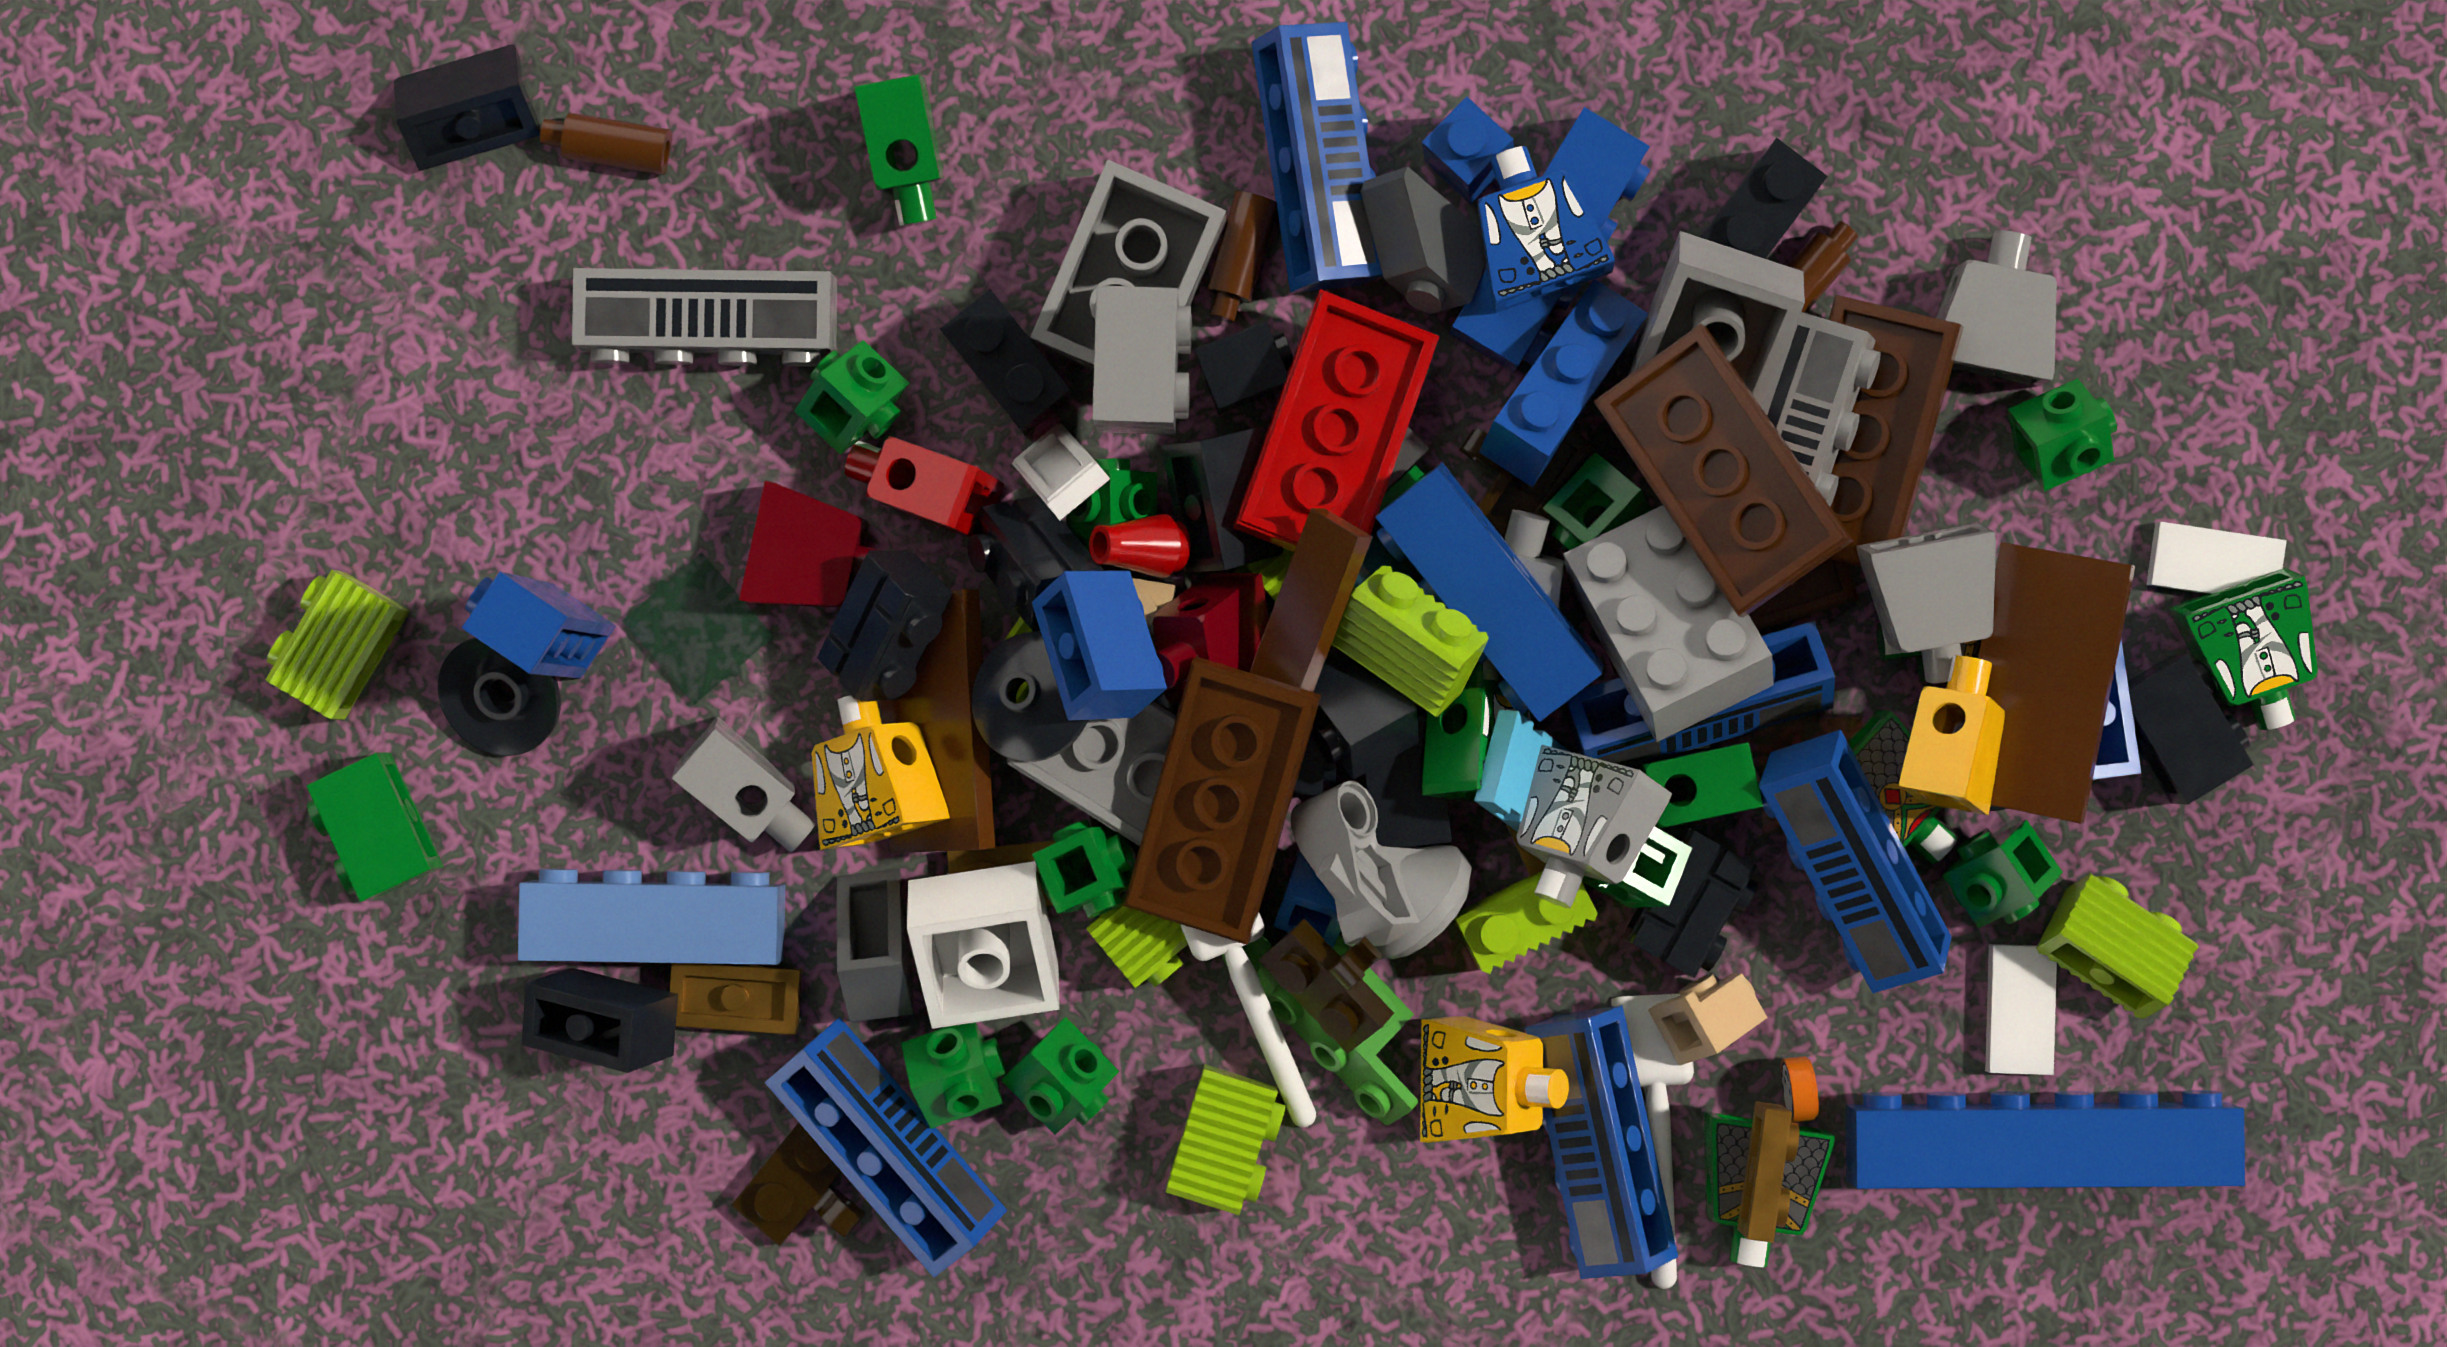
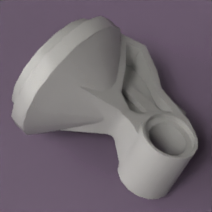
[1290,781,1472,960]

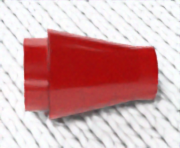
[1089,514,1191,578]

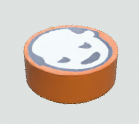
[1780,1056,1819,1122]

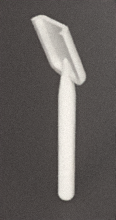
[1180,913,1316,1127]
[1611,994,1694,1289]

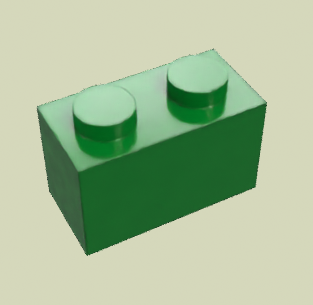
[306,752,444,902]

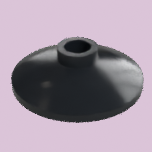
[972,631,1088,762]
[437,637,561,756]

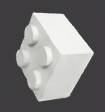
[907,861,1060,1029]

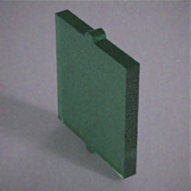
[622,552,775,705]

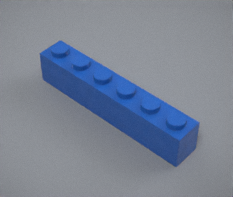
[1845,1090,2245,1189]

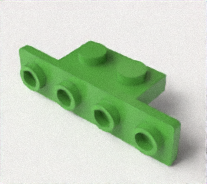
[1222,936,1418,1126]

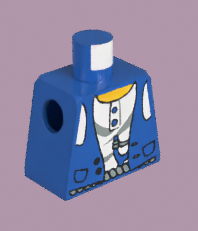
[1478,146,1615,313]

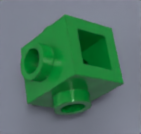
[794,340,910,455]
[2008,378,2117,492]
[1067,458,1157,551]
[1942,819,2063,928]
[1032,820,1136,919]
[1001,1016,1119,1135]
[901,1022,1007,1129]

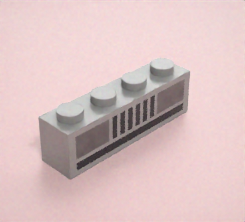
[572,268,837,367]
[1761,312,1881,585]

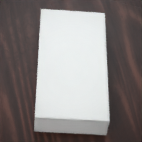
[1012,423,1110,520]
[2146,522,2287,594]
[1985,944,2057,1075]

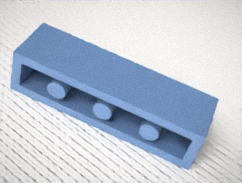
[518,868,785,965]

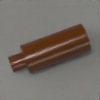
[540,112,672,175]
[1207,191,1277,322]
[1787,221,1858,313]

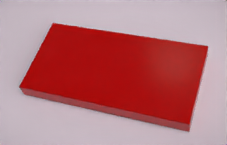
[1233,289,1439,552]

